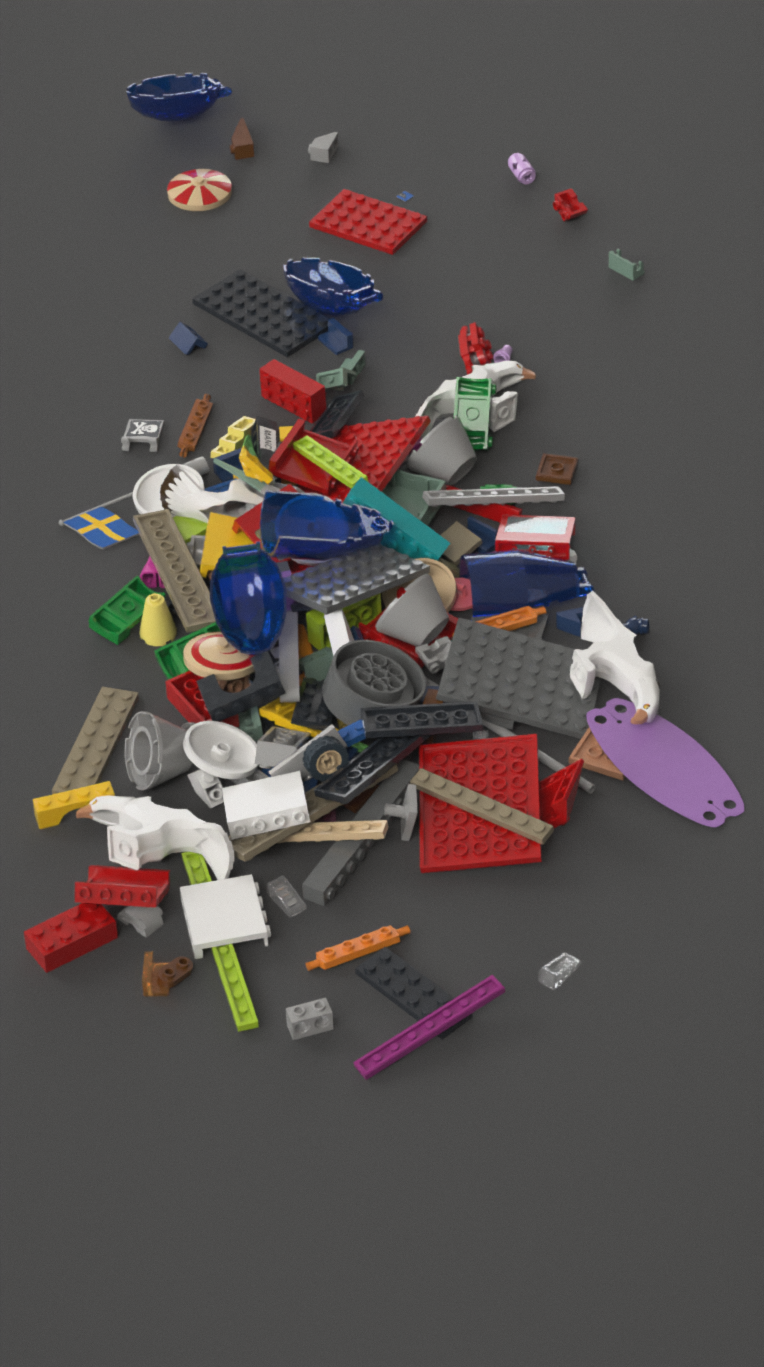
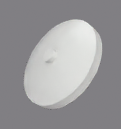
[133,464,205,517]
[183,721,259,779]

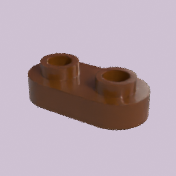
[157,957,193,988]

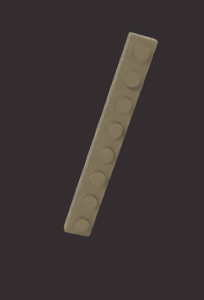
[410,768,554,845]

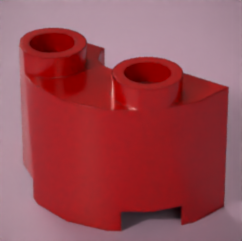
[553,188,588,221]

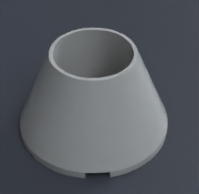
[407,415,477,486]
[376,574,450,647]
[125,711,192,790]

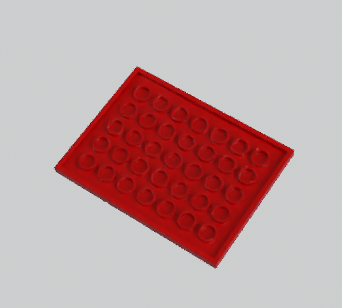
[297,416,431,506]
[419,734,542,873]

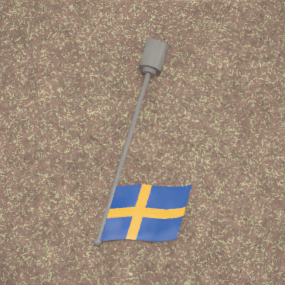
[59,456,209,550]

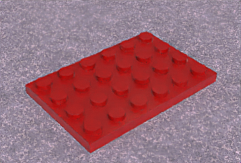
[309,189,427,255]

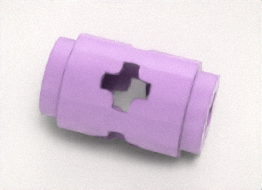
[508,153,536,184]

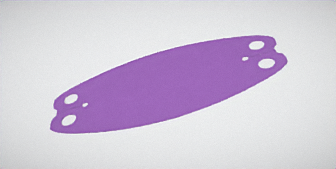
[586,698,744,827]

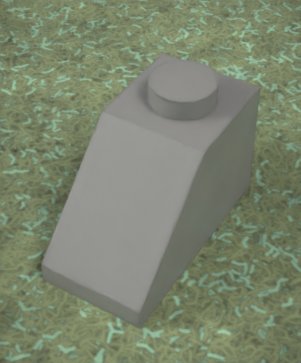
[308,132,339,163]

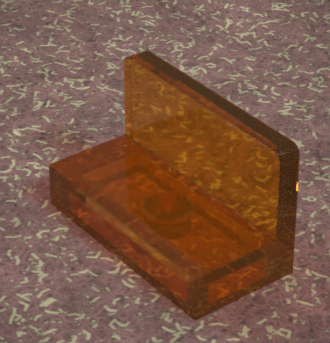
[142,951,170,996]

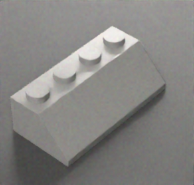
[268,724,348,781]
[255,726,311,769]

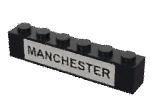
[251,416,280,483]

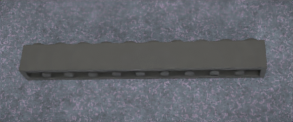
[302,759,419,906]

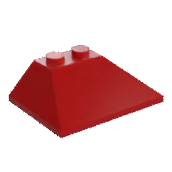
[539,759,584,829]

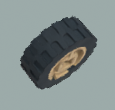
[303,736,349,782]

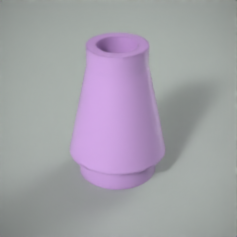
[493,345,513,363]

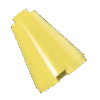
[139,593,177,646]

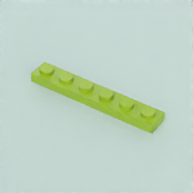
[293,435,368,489]

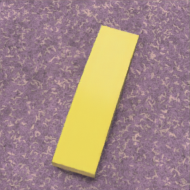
[210,416,256,458]

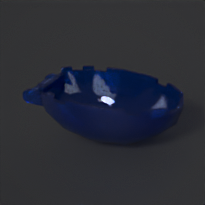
[126,73,232,121]
[283,258,383,317]
[210,541,287,657]

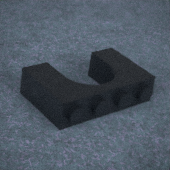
[196,651,285,722]

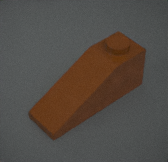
[229,118,254,160]

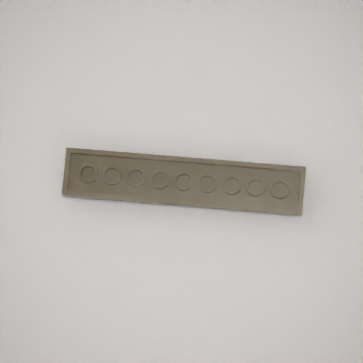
[133,509,222,633]
[229,764,398,862]

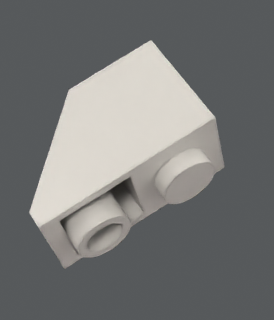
[188,769,224,808]

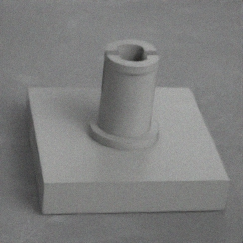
[384,784,417,841]

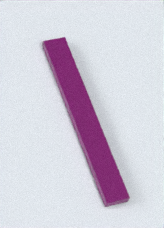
[353,974,505,1080]

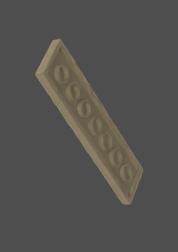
[52,687,139,794]

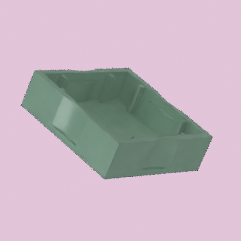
[351,469,446,527]

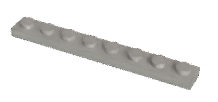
[422,487,565,507]

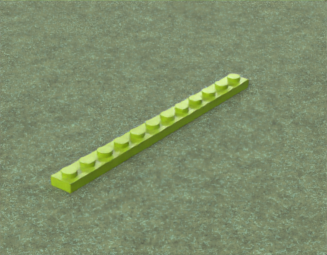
[181,852,259,1032]

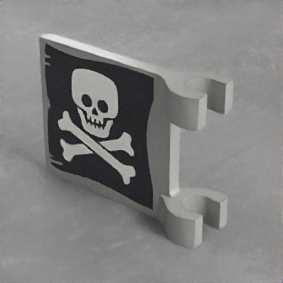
[121,419,164,452]

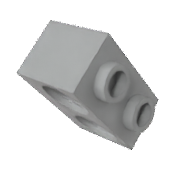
[286,998,333,1040]

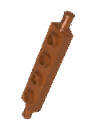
[177,394,213,458]

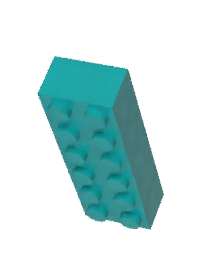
[340,477,450,561]

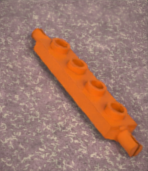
[452,606,546,637]
[305,925,410,971]

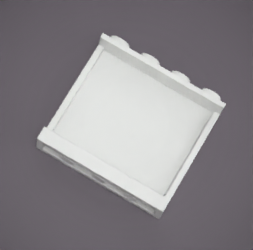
[222,771,310,840]
[180,874,271,959]

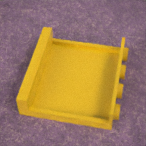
[199,512,276,578]

